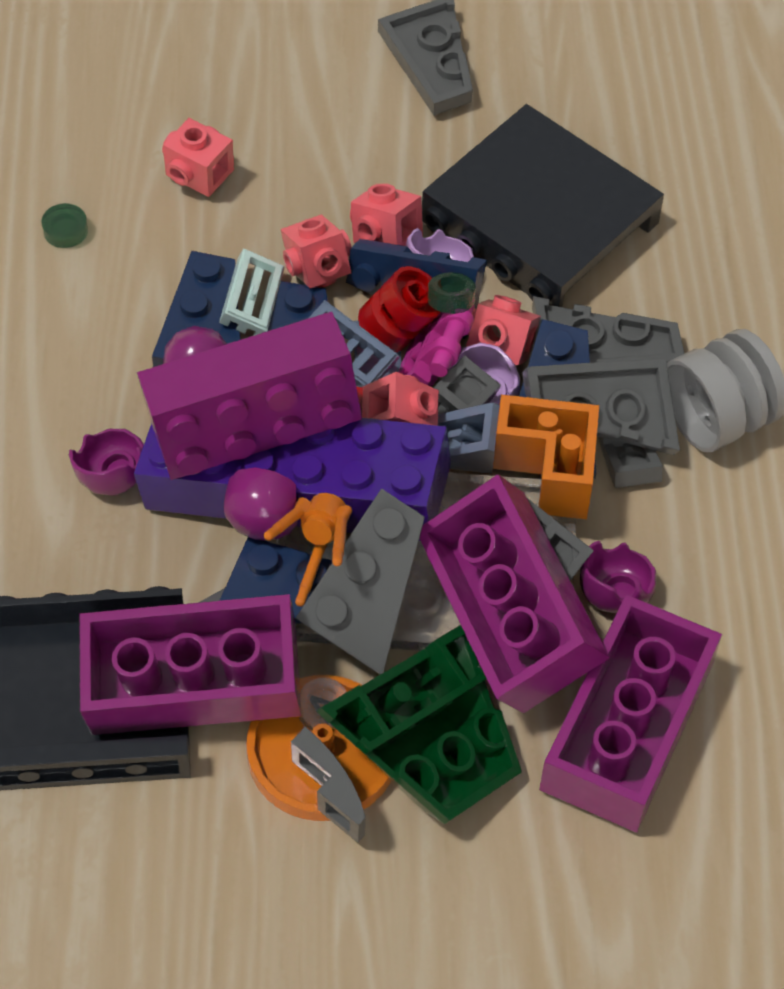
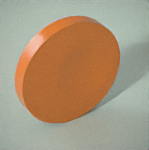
[246,675,391,821]

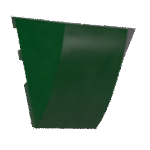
[316,625,522,824]

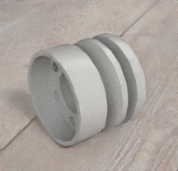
[667,329,784,452]

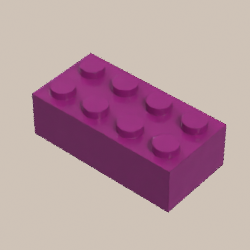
[137,311,362,480]
[419,474,610,713]
[80,594,301,735]
[539,594,722,833]

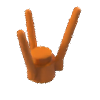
[264,493,352,607]

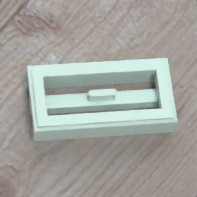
[219,248,285,336]

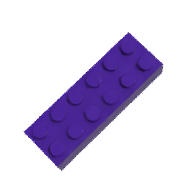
[134,418,451,541]

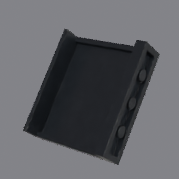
[422,103,664,307]
[0,586,191,791]

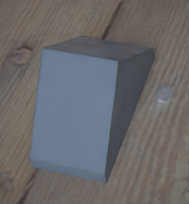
[438,402,500,474]

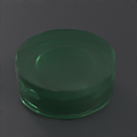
[41,203,88,248]
[428,272,476,314]

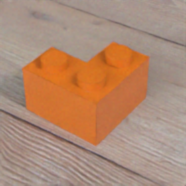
[493,394,599,520]

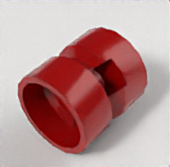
[358,266,444,352]

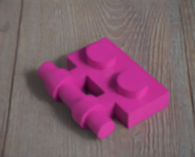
[398,297,475,387]

